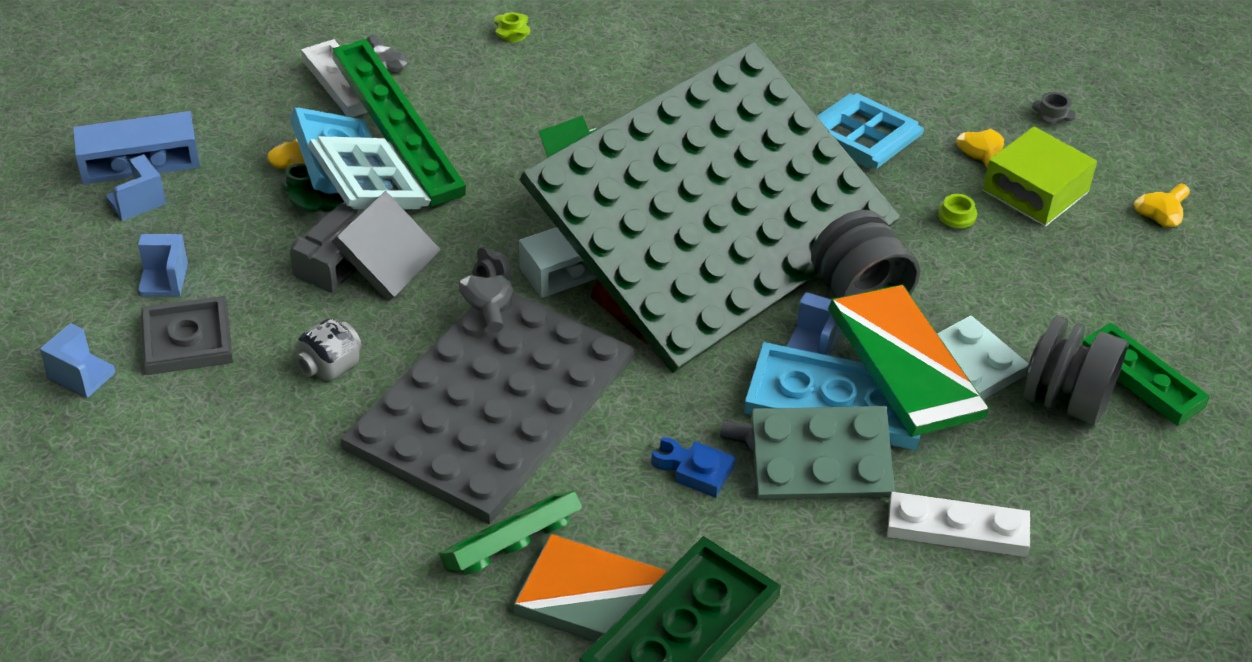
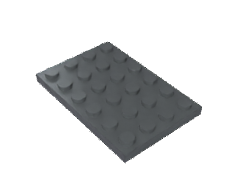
[341,292,634,524]

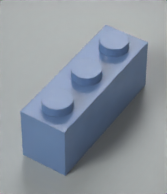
[73,111,200,184]

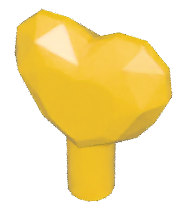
[956,129,1004,168]
[267,137,305,170]
[1133,183,1190,228]

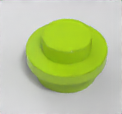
[938,194,977,228]

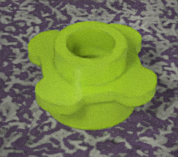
[494,12,530,42]

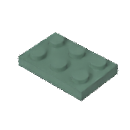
[751,406,895,500]

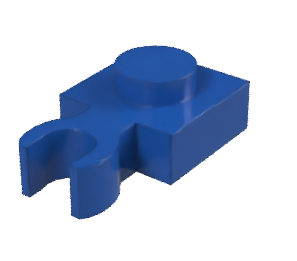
[651,437,735,498]

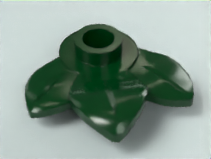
[281,164,346,212]

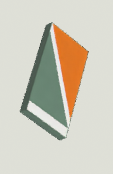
[514,533,668,641]

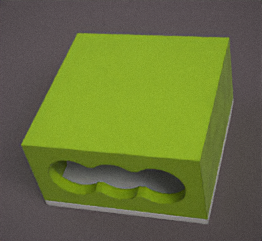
[982,127,1097,227]

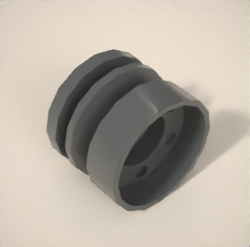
[810,210,921,298]
[1023,315,1129,426]

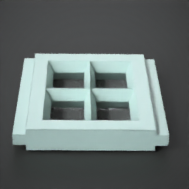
[308,136,431,209]

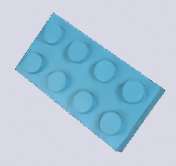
[744,342,920,451]

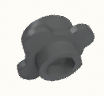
[1032,92,1076,125]
[472,247,511,280]

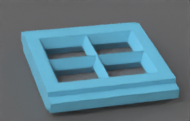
[817,93,924,169]

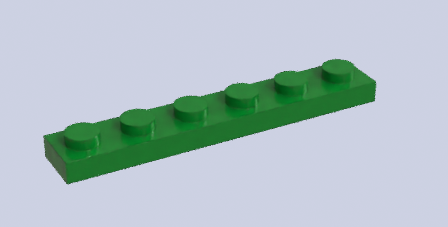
[332,38,466,207]

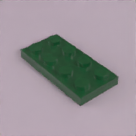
[579,536,781,662]

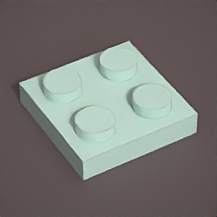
[937,316,1029,399]

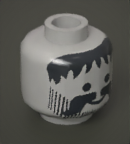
[295,319,362,382]

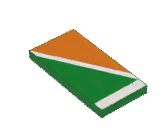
[828,284,989,437]

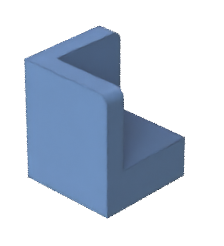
[107,154,166,221]
[138,234,188,297]
[787,292,841,356]
[40,323,115,398]

